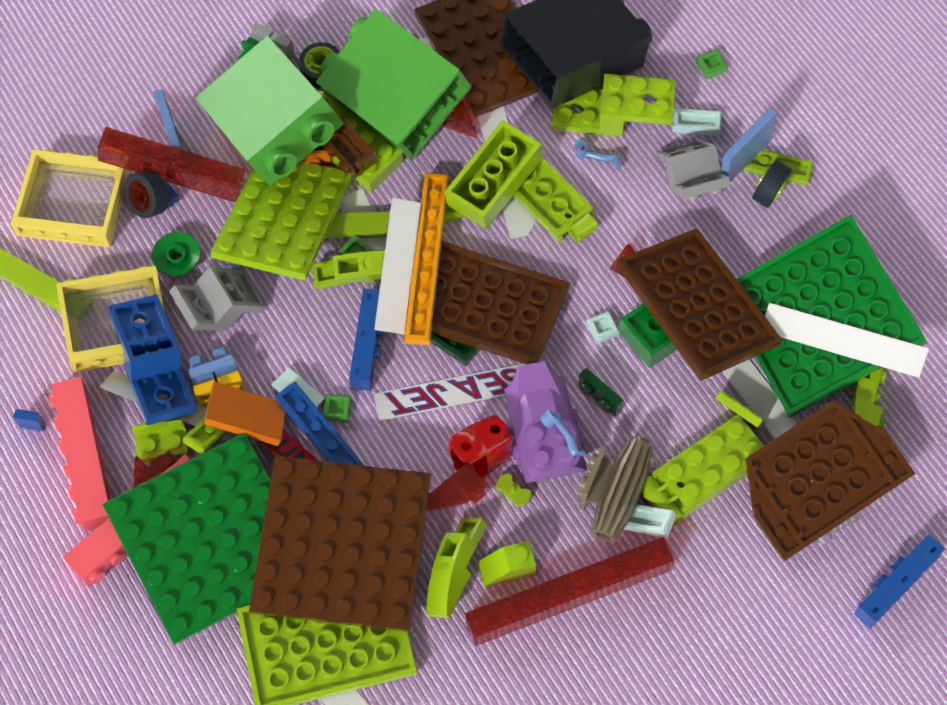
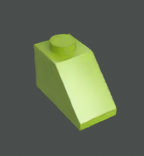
[478,541,536,588]

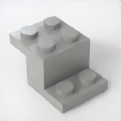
[657,140,731,201]
[169,267,266,331]

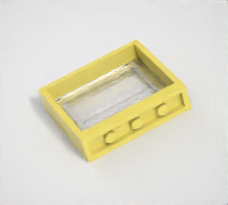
[11,149,130,247]
[56,266,165,373]

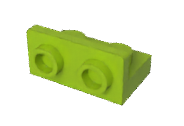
[132,418,190,464]

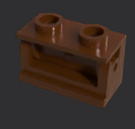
[323,118,378,179]

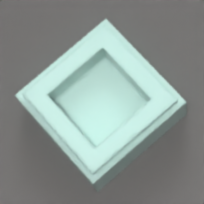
[586,311,619,344]

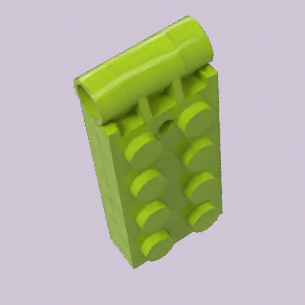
[315,91,403,193]
[641,414,764,528]

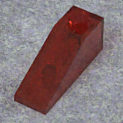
[426,462,488,513]

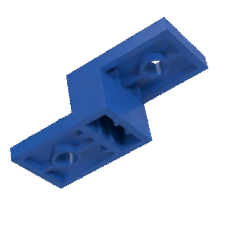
[108,294,197,425]

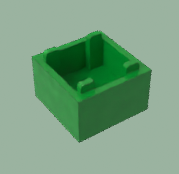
[619,303,677,368]

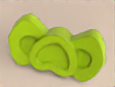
[496,473,532,507]

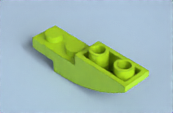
[312,250,413,290]
[851,367,887,429]
[426,518,487,618]

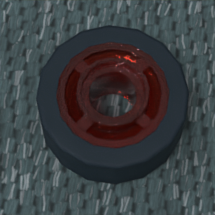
[125,170,169,218]

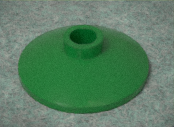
[151,232,201,276]

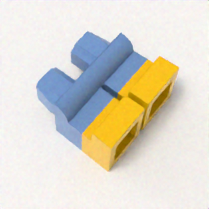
[188,347,245,405]

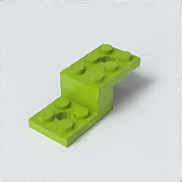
[552,74,676,136]

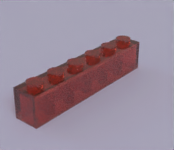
[98,127,246,203]

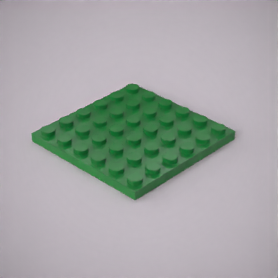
[737,215,927,418]
[102,433,271,646]

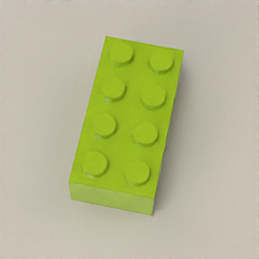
[444,120,543,229]

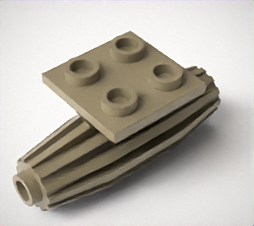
[577,436,653,543]

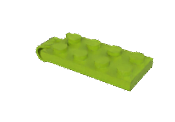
[513,158,599,243]

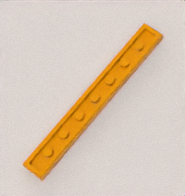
[404,173,449,345]

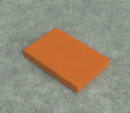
[204,382,285,446]

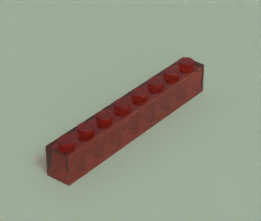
[464,537,674,646]

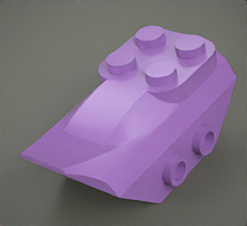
[504,361,587,483]

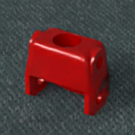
[448,415,513,485]

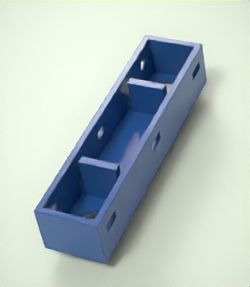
[349,288,384,391]
[854,534,945,629]

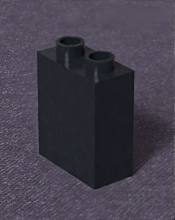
[500,0,652,109]

